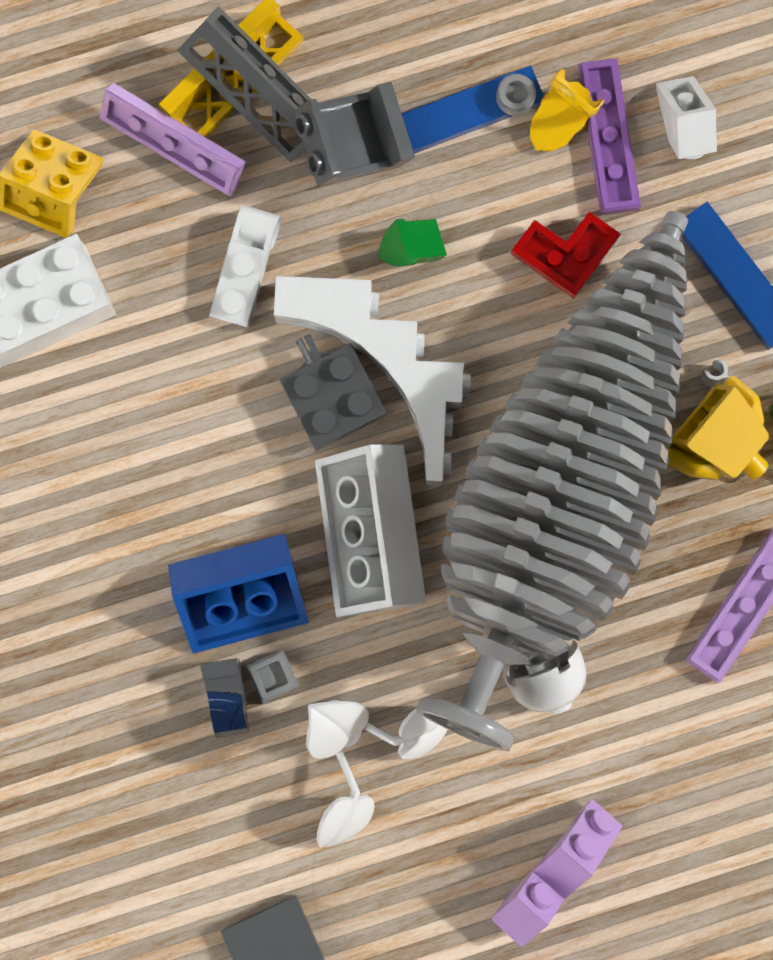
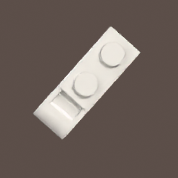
[209,205,281,327]

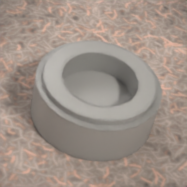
[496,74,536,116]

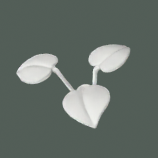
[306,700,447,848]

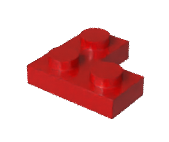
[511,211,621,299]

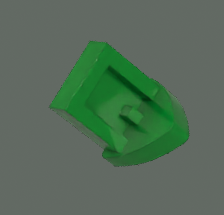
[378,219,447,266]

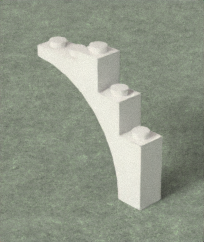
[274,276,471,486]

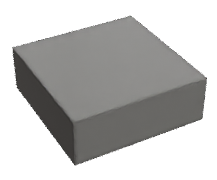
[246,650,300,704]

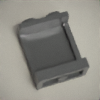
[294,82,415,187]

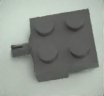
[280,334,387,451]

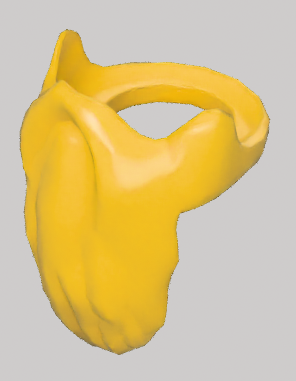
[530,68,604,152]

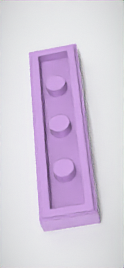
[99,83,246,196]
[684,529,773,683]

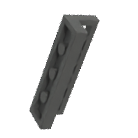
[177,6,312,163]

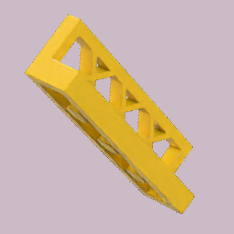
[159,0,304,138]

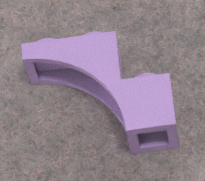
[491,799,623,947]

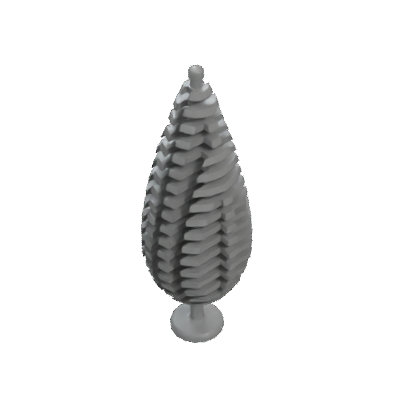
[416,211,688,752]

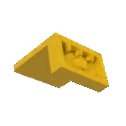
[0,130,103,238]

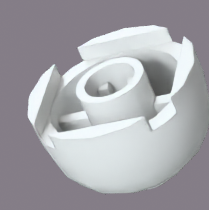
[502,640,587,714]

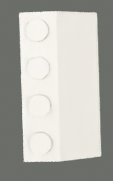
[315,444,426,617]

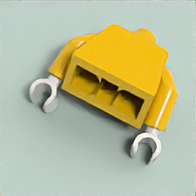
[667,359,769,480]

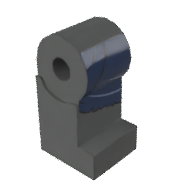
[200,658,249,738]

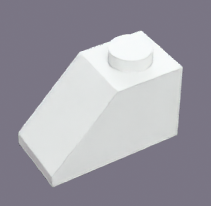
[656,76,717,159]

